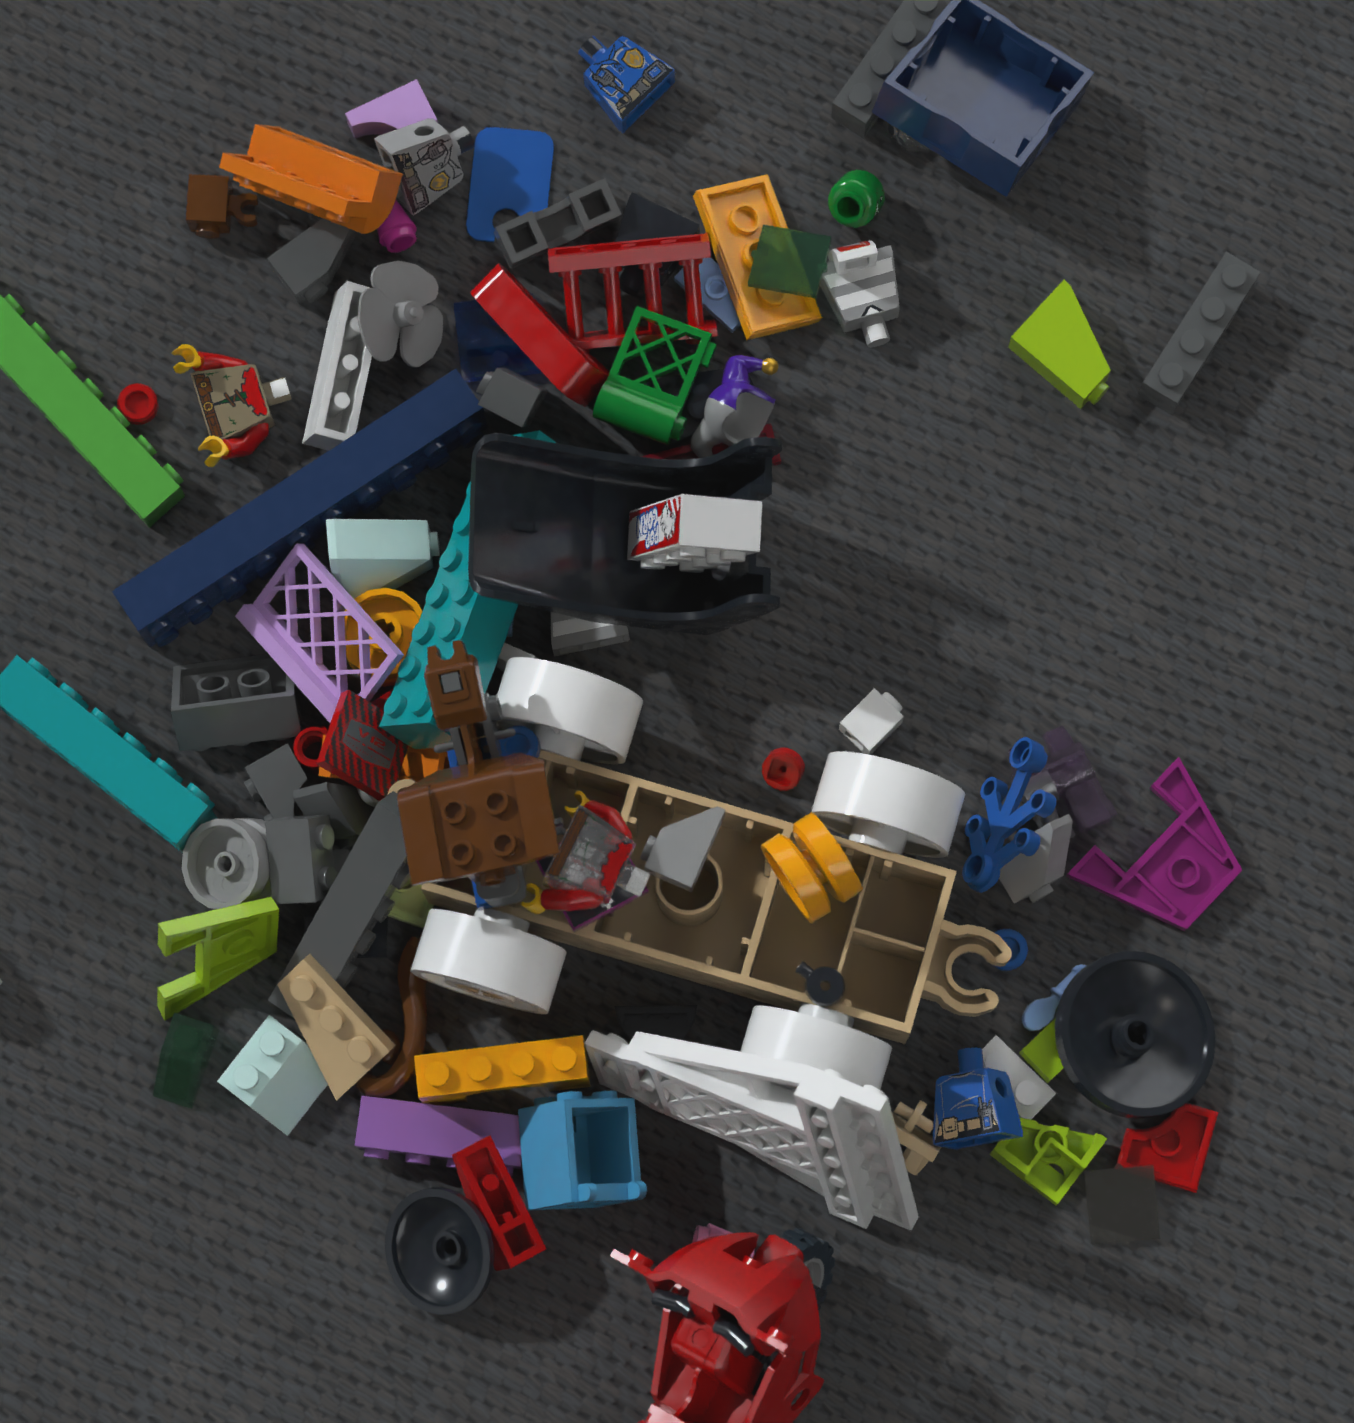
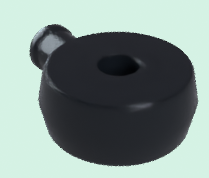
[795,961,846,1007]

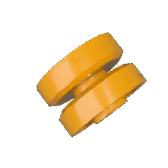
[344,588,423,686]
[761,812,863,924]

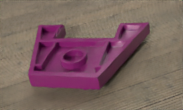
[1066,757,1242,931]

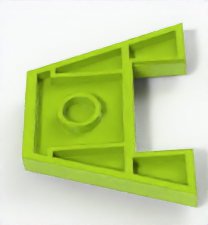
[157,896,279,1021]

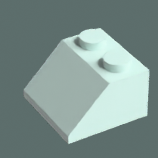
[217,1015,328,1136]

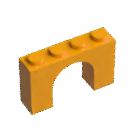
[414,1035,591,1105]

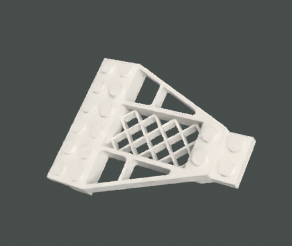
[584,1030,919,1231]

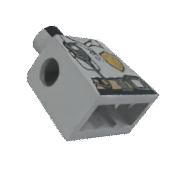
[374,119,475,215]

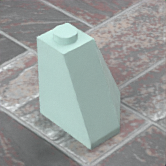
[326,519,440,610]

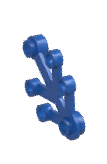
[962,737,1056,893]

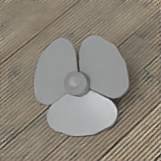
[358,260,443,367]

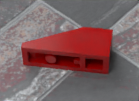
[452,1135,547,1271]

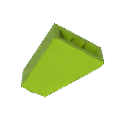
[1008,280,1111,409]

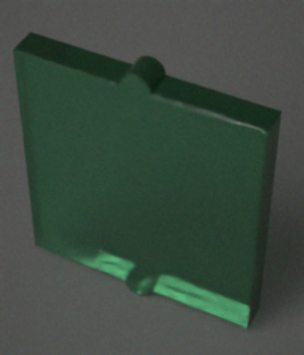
[748,225,832,298]

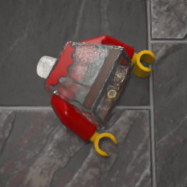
[520,790,651,914]

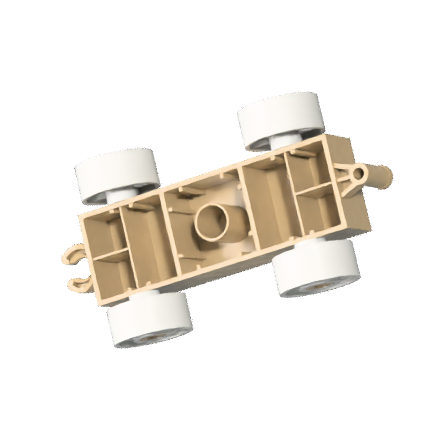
[388,657,1012,1092]

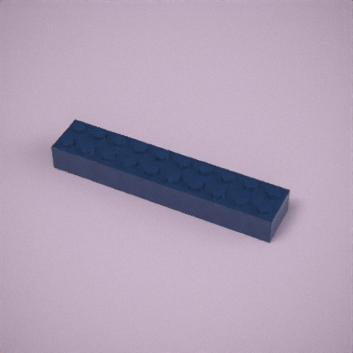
[112,369,488,648]

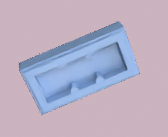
[674,257,741,333]

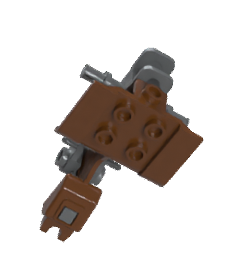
[397,640,566,907]

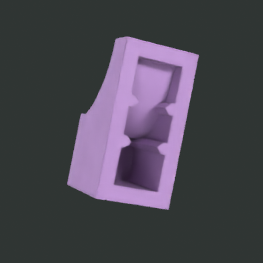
[345,79,438,139]

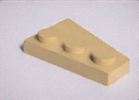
[277,954,396,1101]

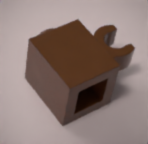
[186,174,259,239]

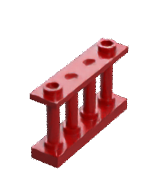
[548,233,718,353]

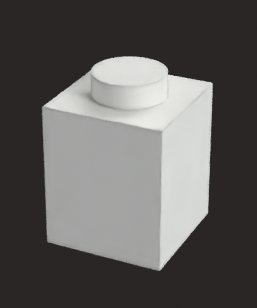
[839,688,904,755]

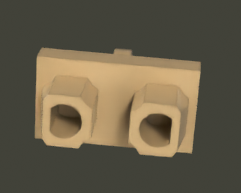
[892,1100,941,1175]

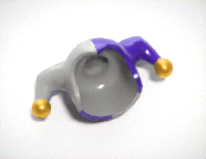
[690,355,779,458]

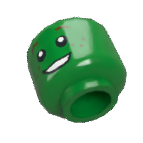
[828,170,885,228]

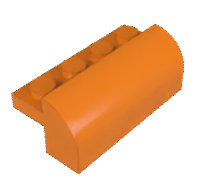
[219,124,403,234]

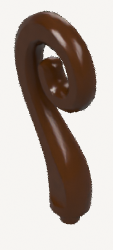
[355,925,427,1098]

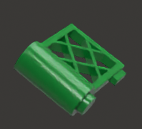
[593,306,717,446]

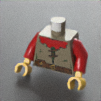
[172,344,292,467]

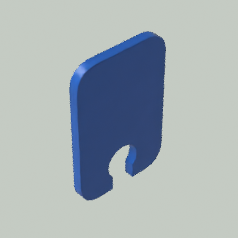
[466,127,554,242]

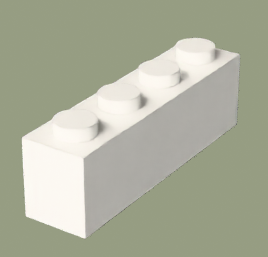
[302,281,372,451]

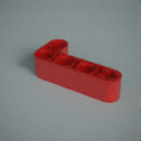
[470,263,610,407]

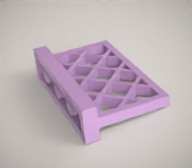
[235,543,404,723]

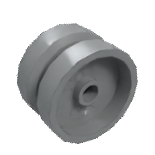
[181,818,272,909]

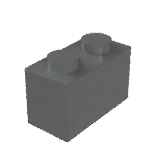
[265,814,338,904]

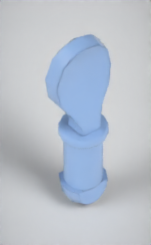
[1022,964,1086,1031]

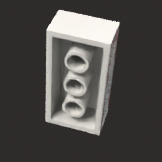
[627,494,762,573]

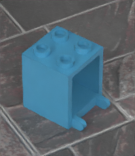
[518,1091,647,1211]

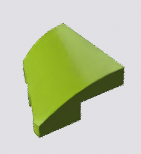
[989,1117,1107,1206]

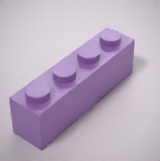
[354,1096,522,1176]

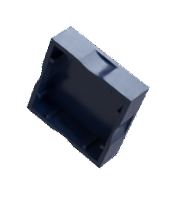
[872,0,1094,197]

